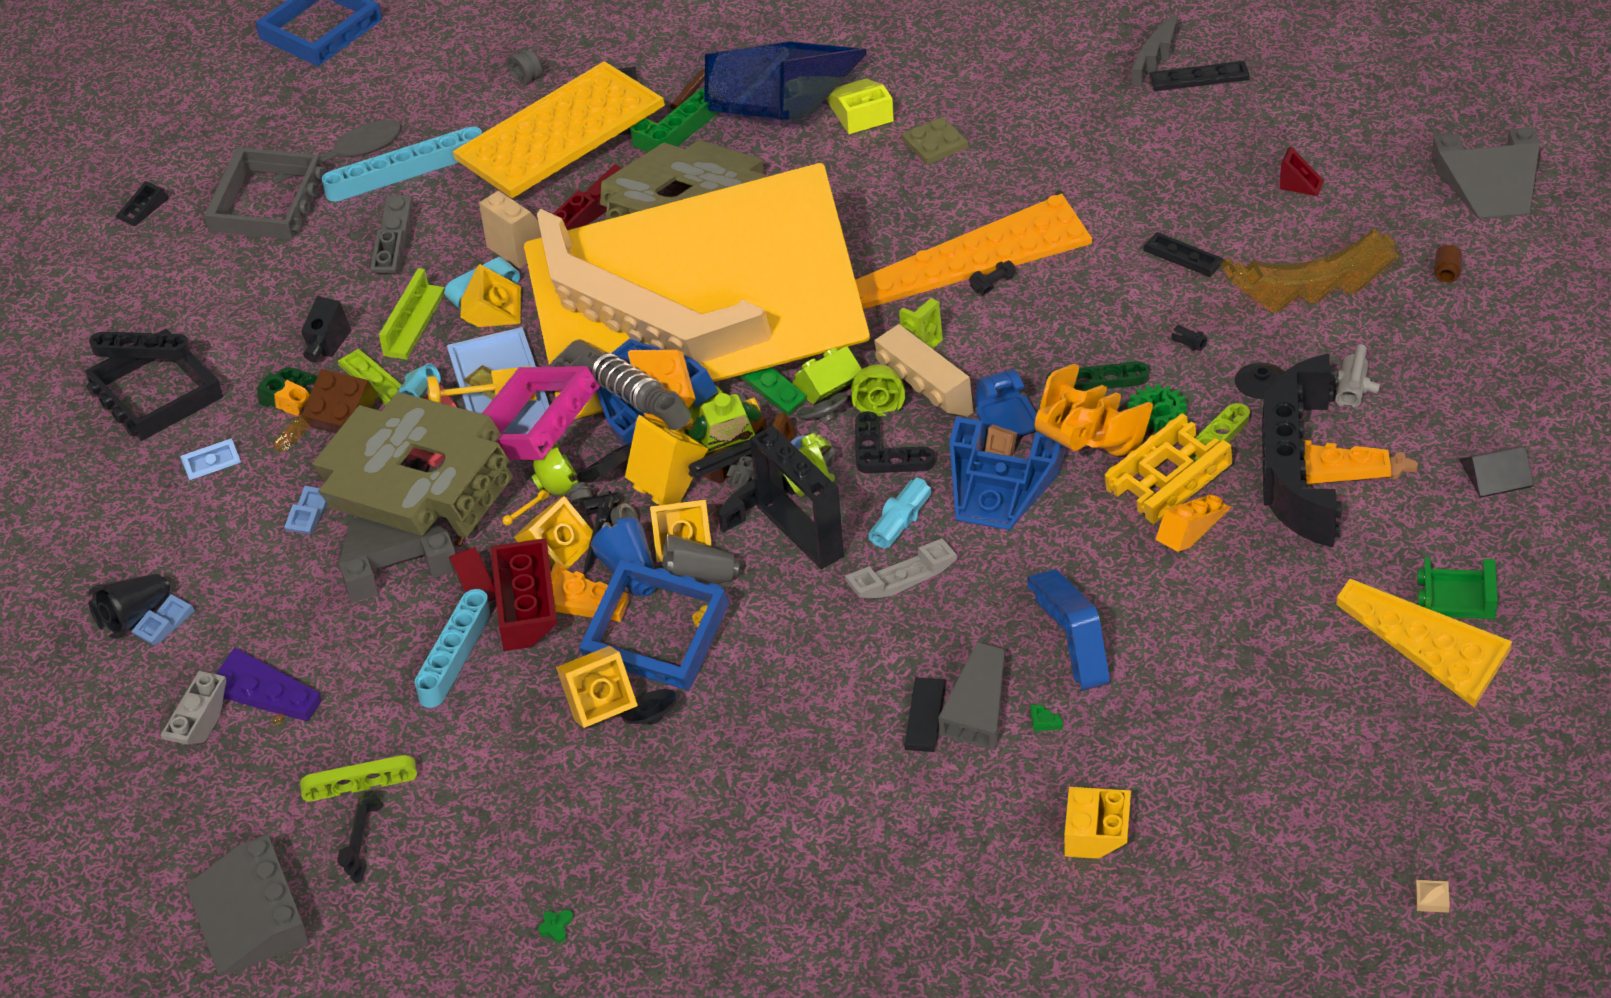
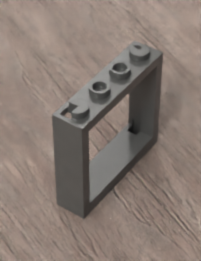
[204,147,325,240]

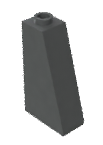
[939,642,1005,750]

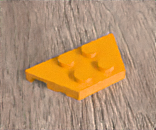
[628,350,696,422]

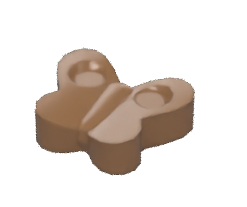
[1389,452,1418,479]

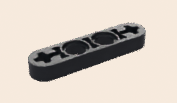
[89,332,190,359]

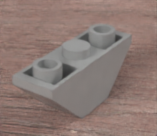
[160,671,226,745]

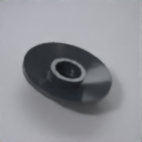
[1235,362,1285,399]
[621,689,677,725]

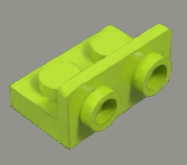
[899,298,943,349]

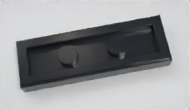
[1143,232,1223,277]
[905,677,945,752]

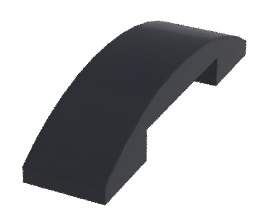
[718,473,796,533]

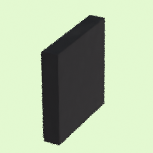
[577,442,632,482]

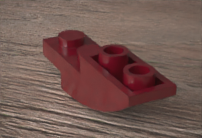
[553,164,622,231]

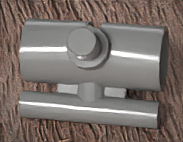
[1332,344,1380,408]

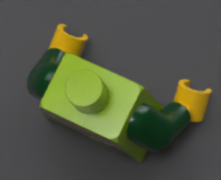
[679,393,761,453]

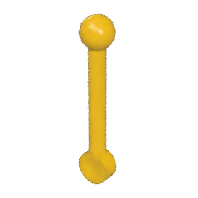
[502,490,549,525]

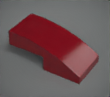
[449,547,496,602]

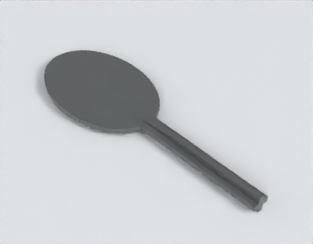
[271,120,401,184]

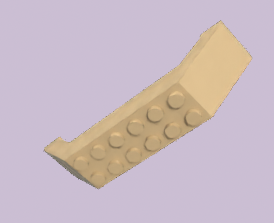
[537,209,772,364]

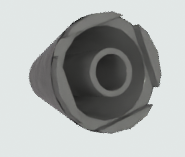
[662,534,739,591]

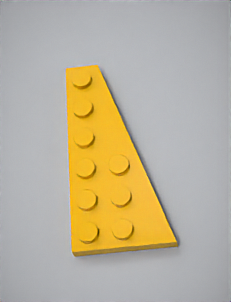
[1336,579,1512,708]

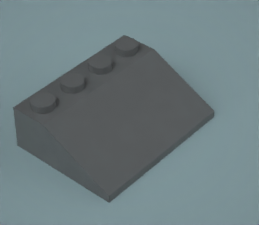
[186,835,309,977]

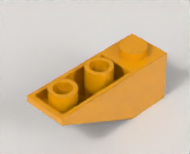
[1155,495,1231,552]

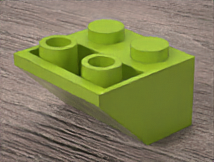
[792,346,862,404]

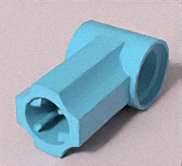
[398,363,441,398]

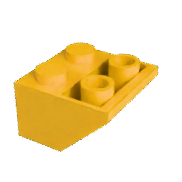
[1065,787,1131,859]

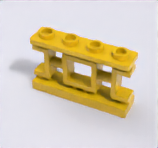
[1105,413,1232,524]

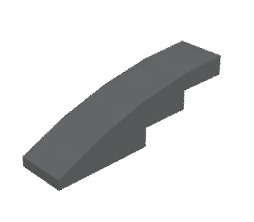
[1132,14,1178,87]

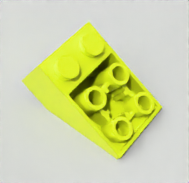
[822,78,894,134]

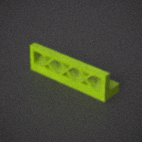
[379,268,445,360]

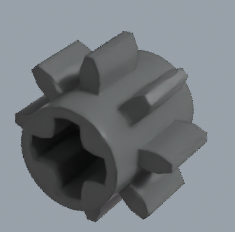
[727,456,754,489]

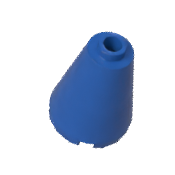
[591,517,655,597]

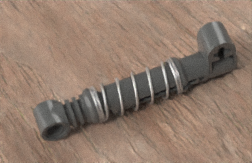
[549,339,691,430]

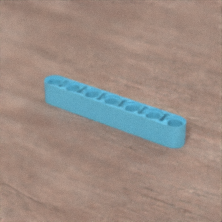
[322,127,482,202]

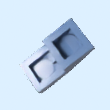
[284,486,328,535]
[131,594,195,646]

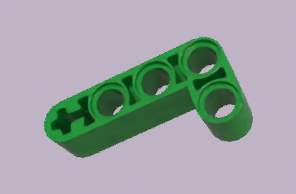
[630,88,718,152]

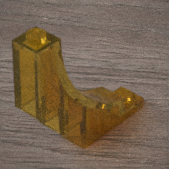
[1221,228,1400,313]

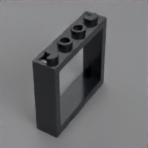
[85,328,223,441]
[750,426,844,570]

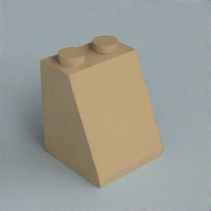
[479,191,542,269]

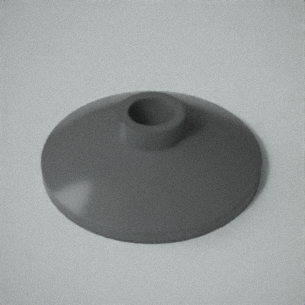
[797,393,848,422]

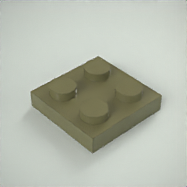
[901,117,969,165]

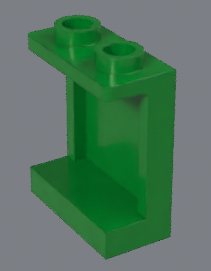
[1417,558,1498,619]

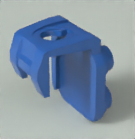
[975,369,1037,436]

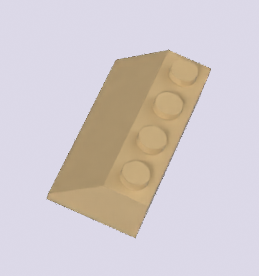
[875,324,974,417]

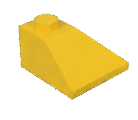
[460,264,521,327]
[514,496,593,570]
[650,500,712,562]

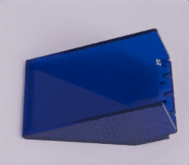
[704,41,867,120]

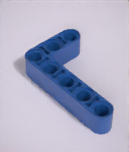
[1027,569,1110,691]

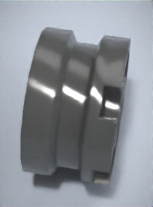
[506,47,542,85]

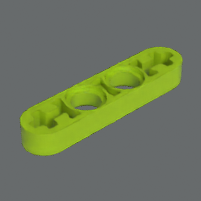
[1178,403,1250,467]
[300,755,417,802]

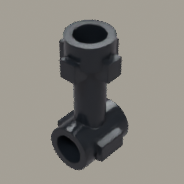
[969,260,1016,296]

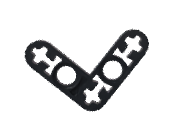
[855,411,935,474]

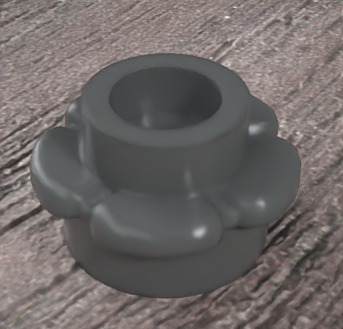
[567,482,594,505]

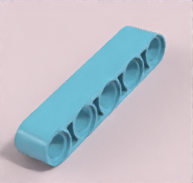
[415,589,491,708]

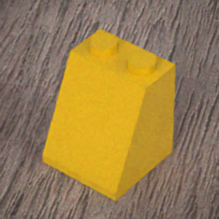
[625,415,708,505]

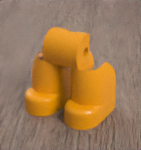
[1034,364,1153,457]

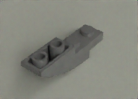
[370,195,413,273]

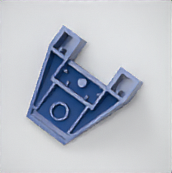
[596,339,718,446]
[949,417,1066,530]

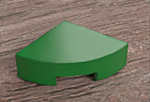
[1030,705,1063,732]

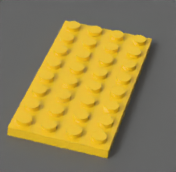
[452,61,665,198]

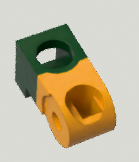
[257,373,310,416]

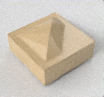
[1416,880,1450,912]

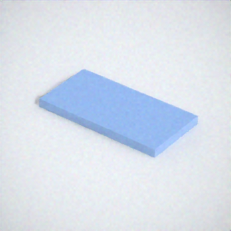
[447,327,549,434]

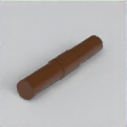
[670,69,709,109]

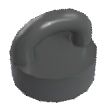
[611,503,638,526]

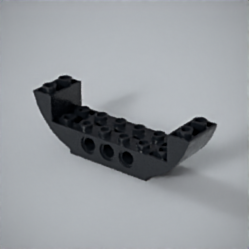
[1262,354,1342,547]

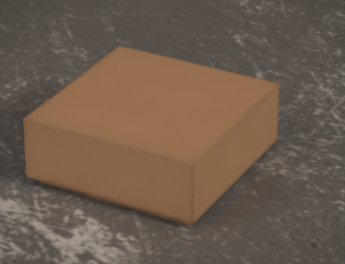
[985,425,1017,456]

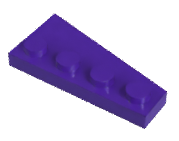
[216,647,322,721]

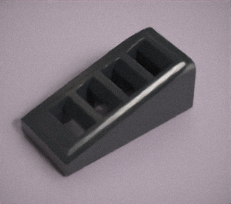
[116,181,169,227]

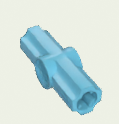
[868,477,931,549]

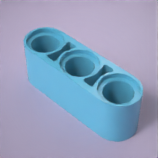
[444,257,520,310]

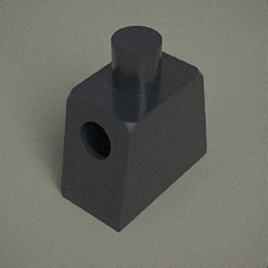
[302,296,352,362]

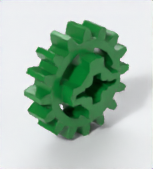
[1128,384,1187,433]

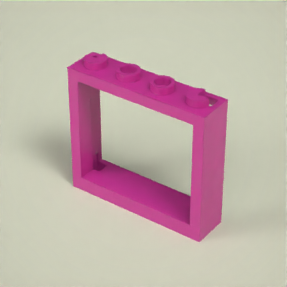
[481,366,600,460]

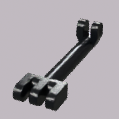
[337,790,383,883]

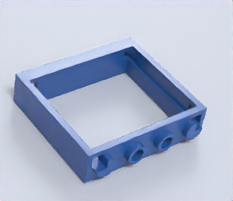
[256,0,382,66]
[579,560,729,691]

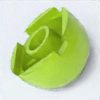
[851,364,905,416]
[531,442,580,496]

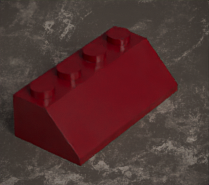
[490,538,557,651]

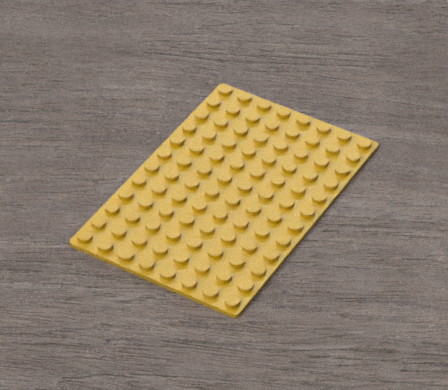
[524,163,870,419]

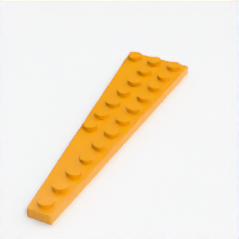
[855,194,1092,309]

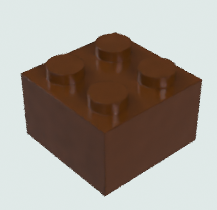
[301,369,378,434]

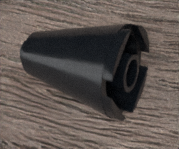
[88,574,170,639]

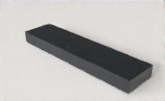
[1149,61,1250,91]

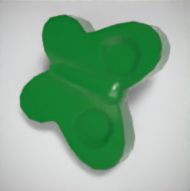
[538,910,574,943]

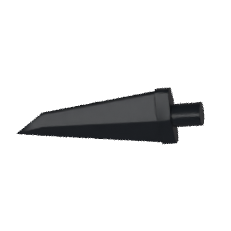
[583,496,615,575]

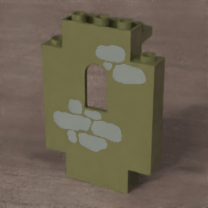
[600,140,769,220]
[312,392,513,538]

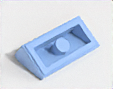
[180,438,241,480]

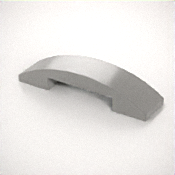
[845,538,957,598]

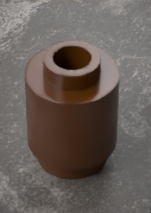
[1434,245,1462,283]

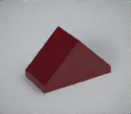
[1280,146,1324,196]

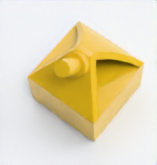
[556,646,638,728]

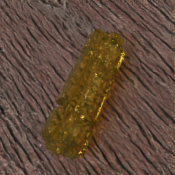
[273,412,310,453]

